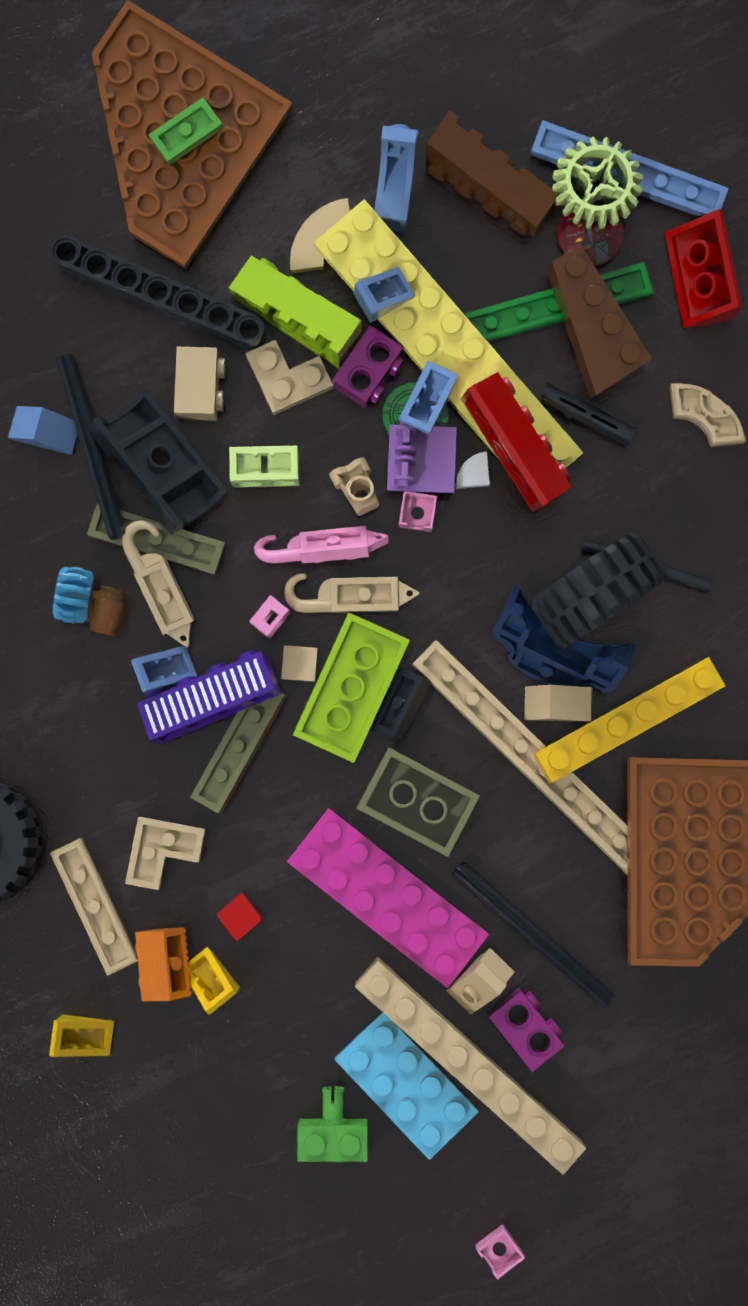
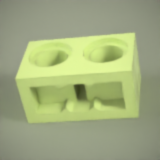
[229,446,300,488]

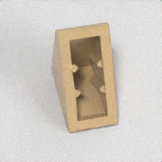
[524,685,593,722]

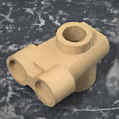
[329,457,380,516]

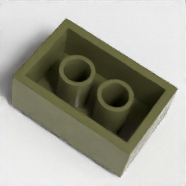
[357,748,480,857]

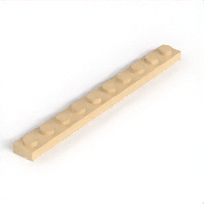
[412,640,628,876]

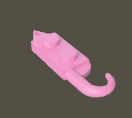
[254,526,389,563]

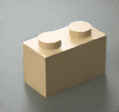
[174,346,225,421]

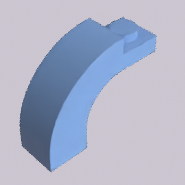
[374,124,418,233]

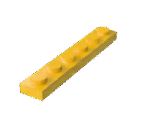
[533,657,725,784]

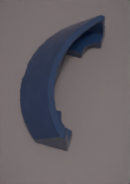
[493,585,635,693]

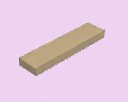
[50,838,138,976]

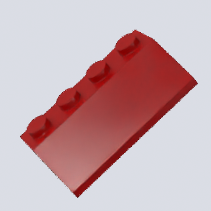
[460,372,571,512]

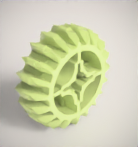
[552,136,643,229]

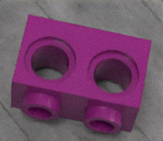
[332,325,405,409]
[487,988,564,1072]

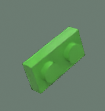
[149,98,223,166]

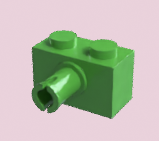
[298,1086,368,1162]

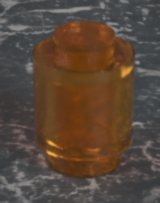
[87,586,126,637]

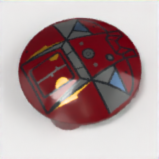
[558,202,624,266]

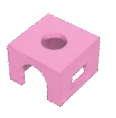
[399,491,437,532]
[249,595,290,639]
[475,1224,525,1279]

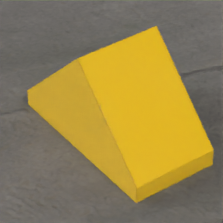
[188,947,240,1015]
[49,1015,114,1057]

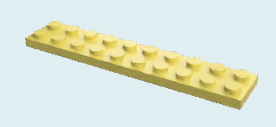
[313,199,583,468]

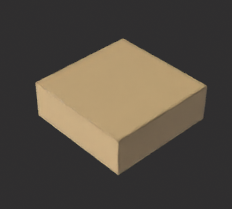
[281,645,318,682]

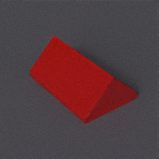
[665,209,742,328]

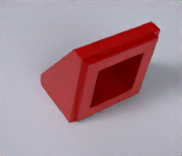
[216,892,264,942]

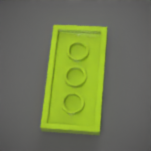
[293,613,410,763]

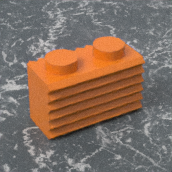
[135,927,192,1001]

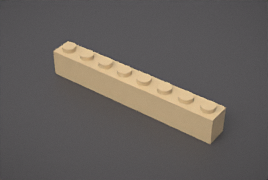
[355,957,586,1175]

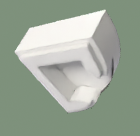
[456,452,490,489]

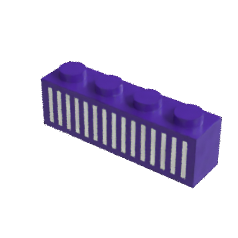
[137,650,282,745]

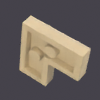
[245,340,333,415]
[125,816,206,890]

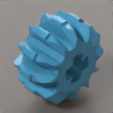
[53,566,94,624]

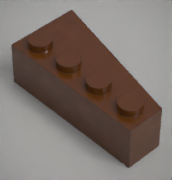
[425,110,559,237]
[546,244,652,399]

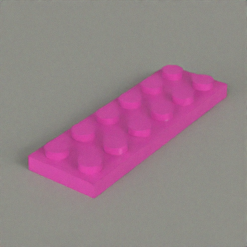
[287,808,489,989]

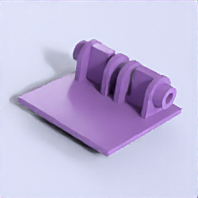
[387,421,457,493]

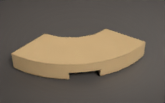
[290,198,350,274]
[669,383,746,447]

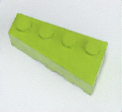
[229,255,362,369]

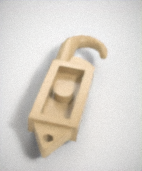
[122,520,195,647]
[284,573,419,613]

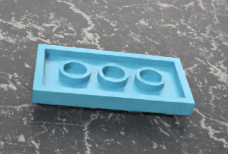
[334,1012,479,1160]

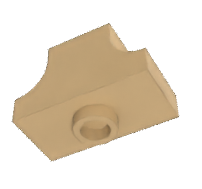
[447,948,514,1014]

